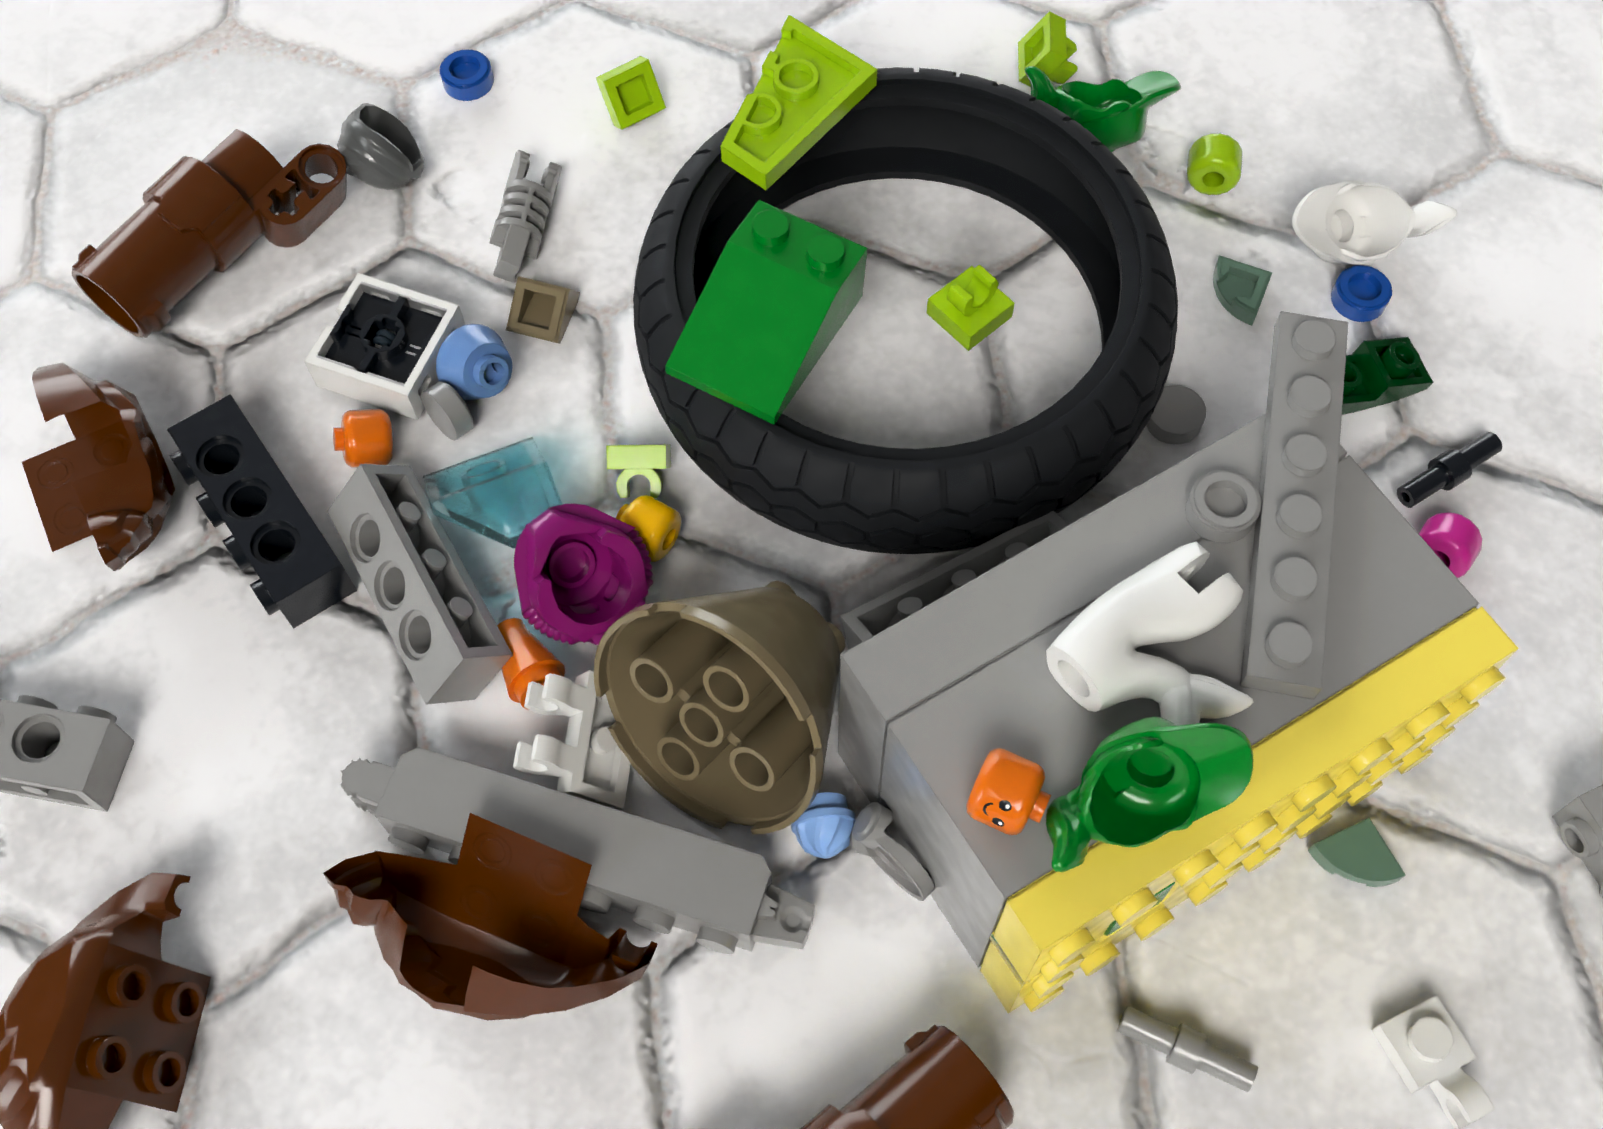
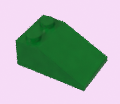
[665,200,868,425]

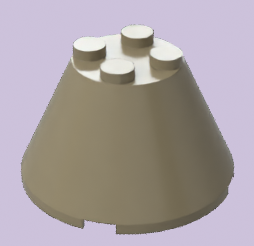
[593,581,845,835]

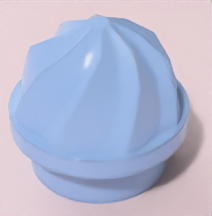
[791,792,856,859]

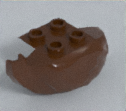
[22,362,175,571]
[323,813,658,1021]
[0,872,211,1129]

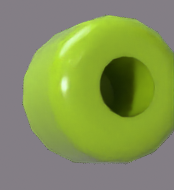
[1187,133,1242,195]

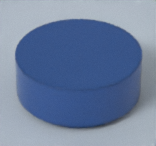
[440,49,494,101]
[1331,265,1392,322]

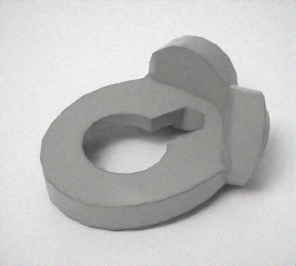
[851,802,934,901]

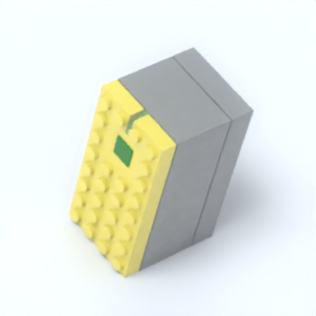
[838,414,1519,1013]

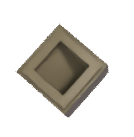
[506,276,580,344]

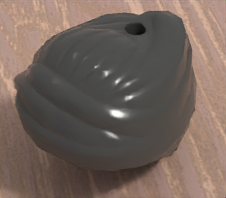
[337,103,424,190]

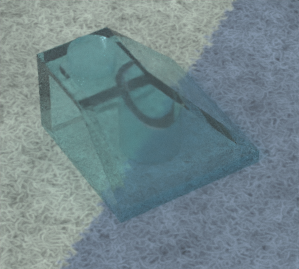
[423,437,562,548]

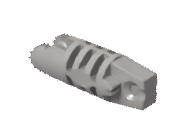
[489,150,562,282]

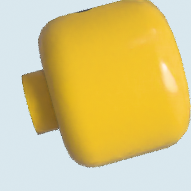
[616,495,682,562]

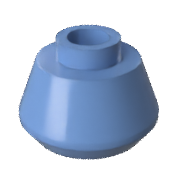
[436,324,512,400]

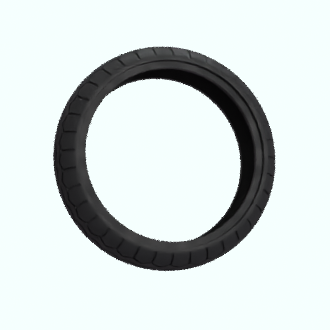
[633,67,1178,554]

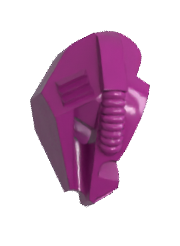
[514,504,653,646]

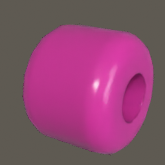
[1418,512,1482,578]

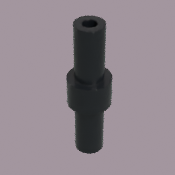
[1397,432,1502,508]

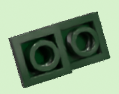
[1342,337,1434,415]

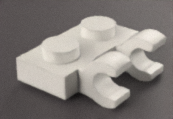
[513,670,631,810]

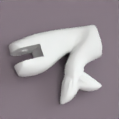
[1046,541,1253,725]

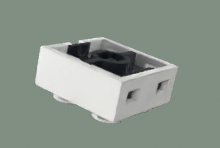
[304,273,465,420]

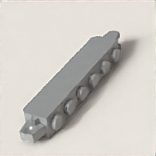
[340,747,815,954]

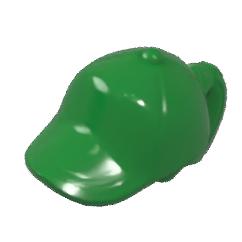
[1025,66,1181,152]
[1046,716,1253,872]

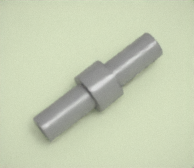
[1117,1005,1258,1092]

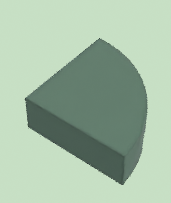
[1213,255,1272,326]
[1308,818,1406,887]

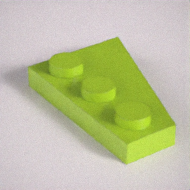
[720,15,877,190]

